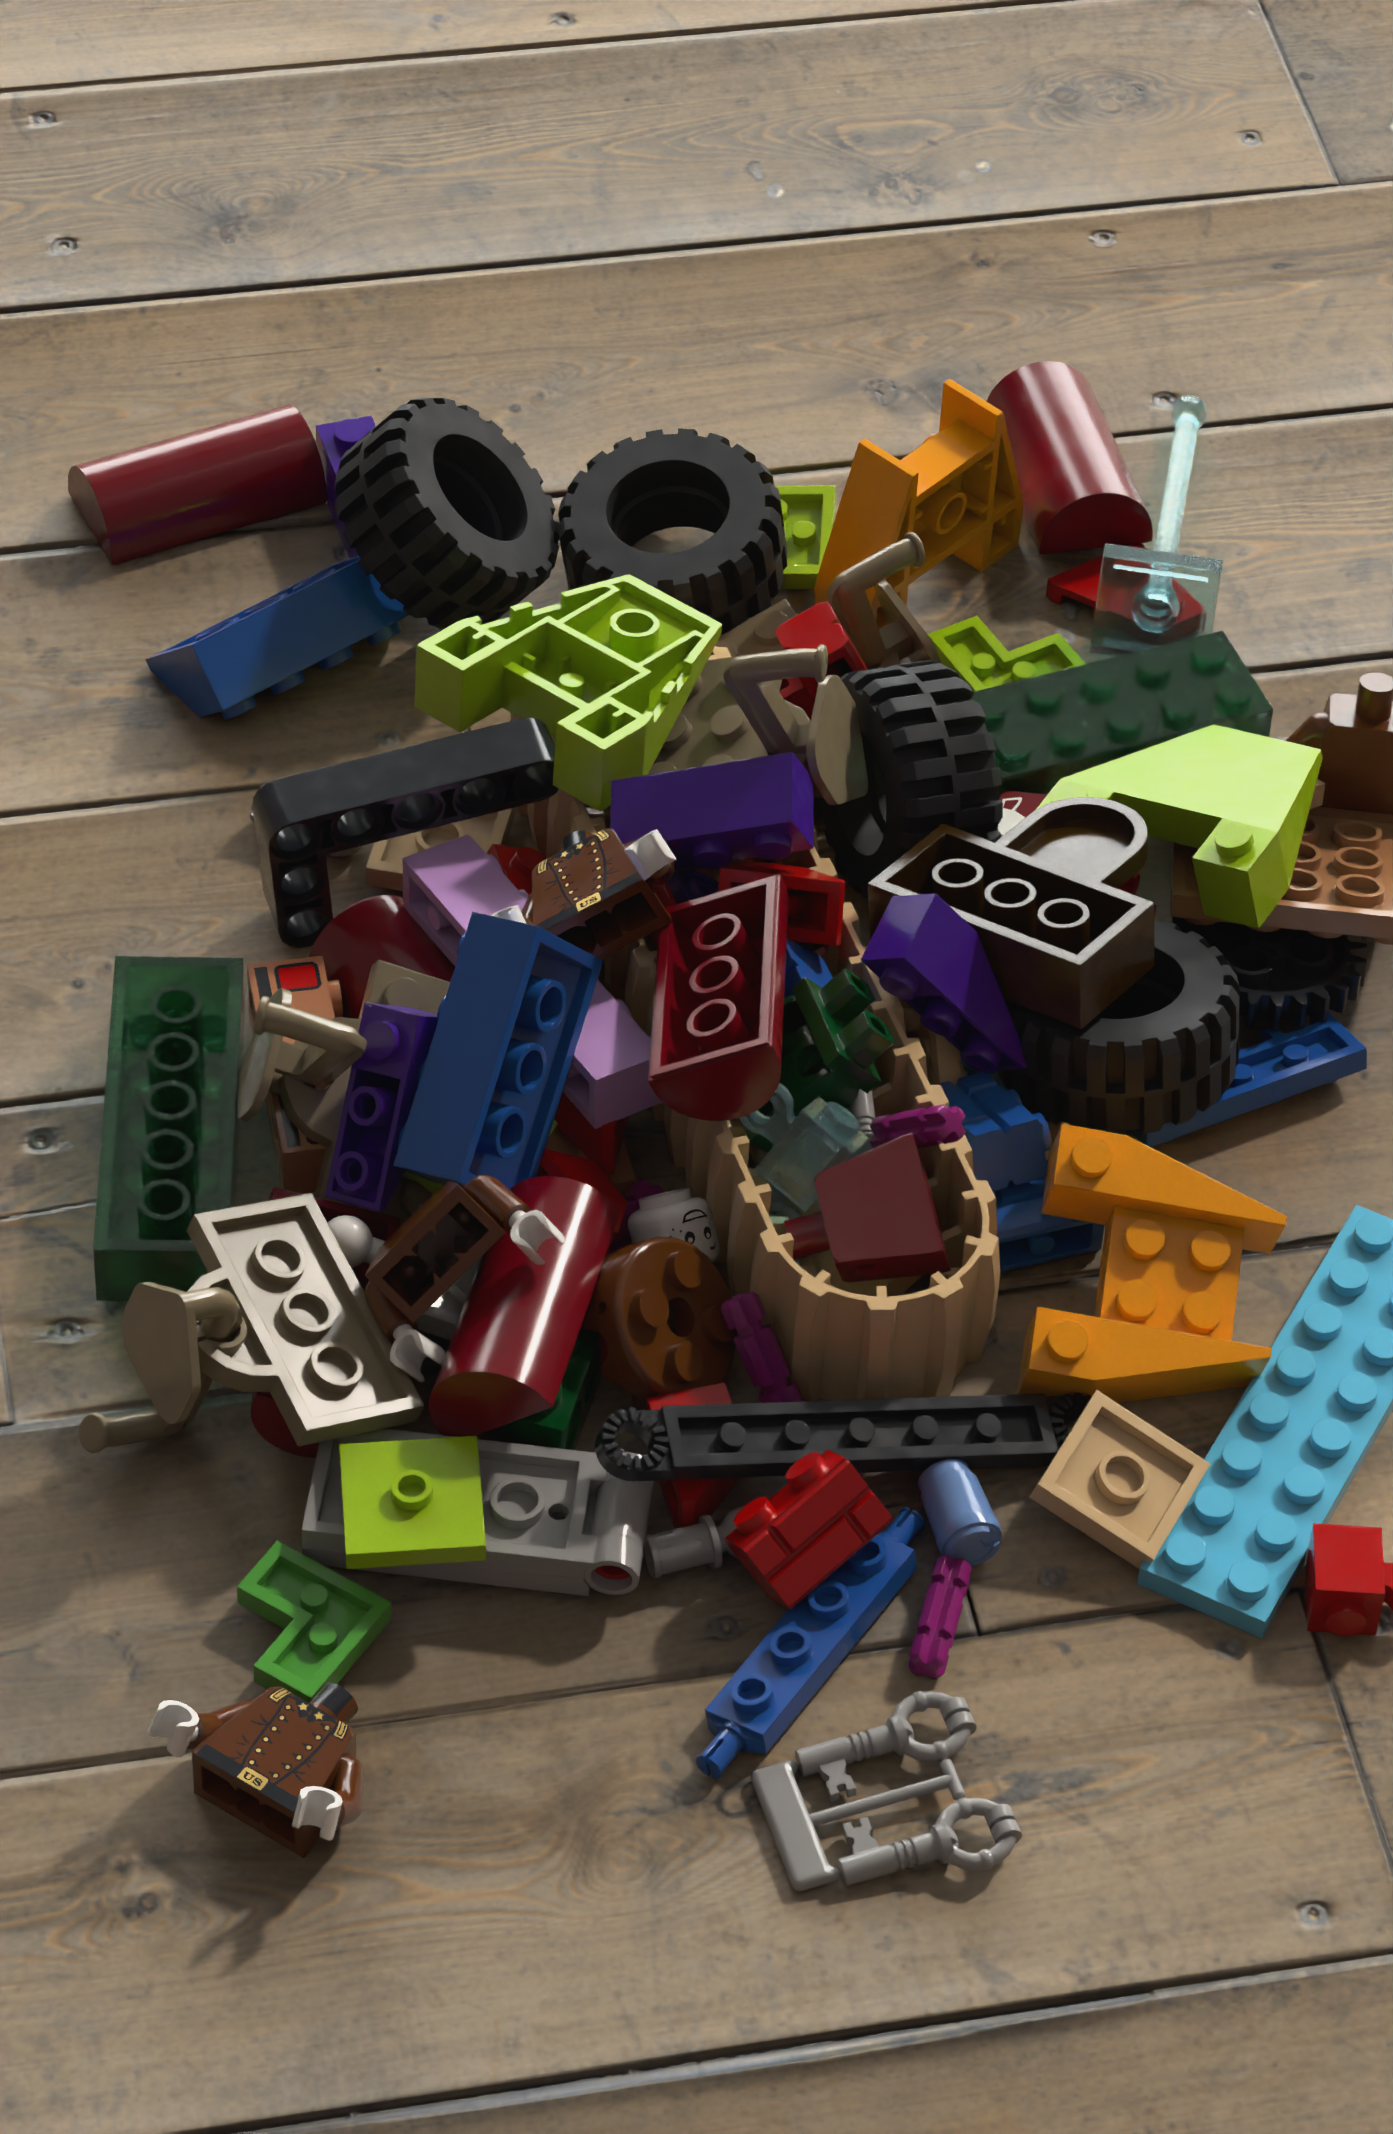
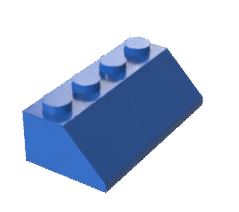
[145,556,409,720]
[393,911,603,1189]

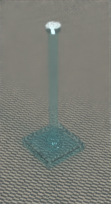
[1090,395,1223,669]

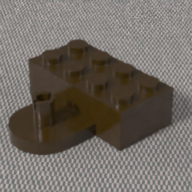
[868,797,1154,1029]

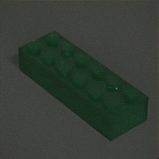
[972,630,1273,799]
[93,956,245,1301]

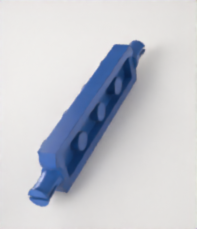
[696,1507,925,1779]

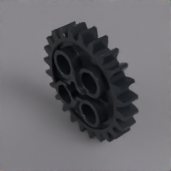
[1172,917,1367,1030]

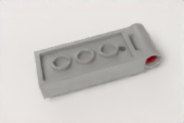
[301,1429,654,1596]

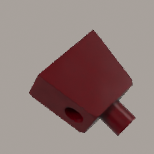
[784,1133,951,1283]

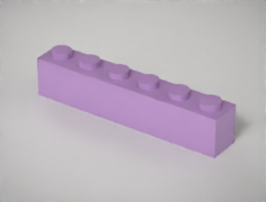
[402,834,662,1129]

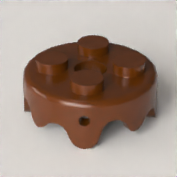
[581,1236,737,1410]

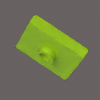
[339,1436,486,1569]

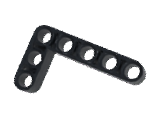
[252,718,559,948]

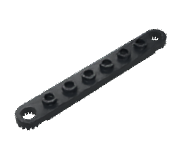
[595,1392,1092,1481]

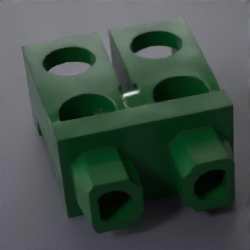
[739,969,895,1168]

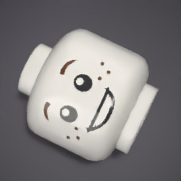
[628,1188,720,1263]

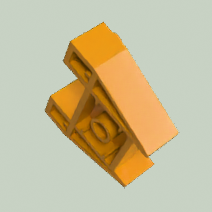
[814,379,1023,629]
[1017,1124,1287,1403]

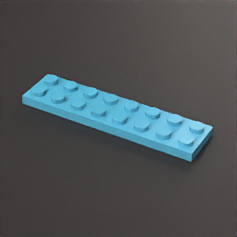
[1137,1205,1393,1639]

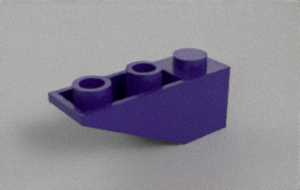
[860,893,1027,1074]
[325,1002,438,1211]

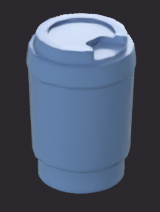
[918,1459,1002,1567]

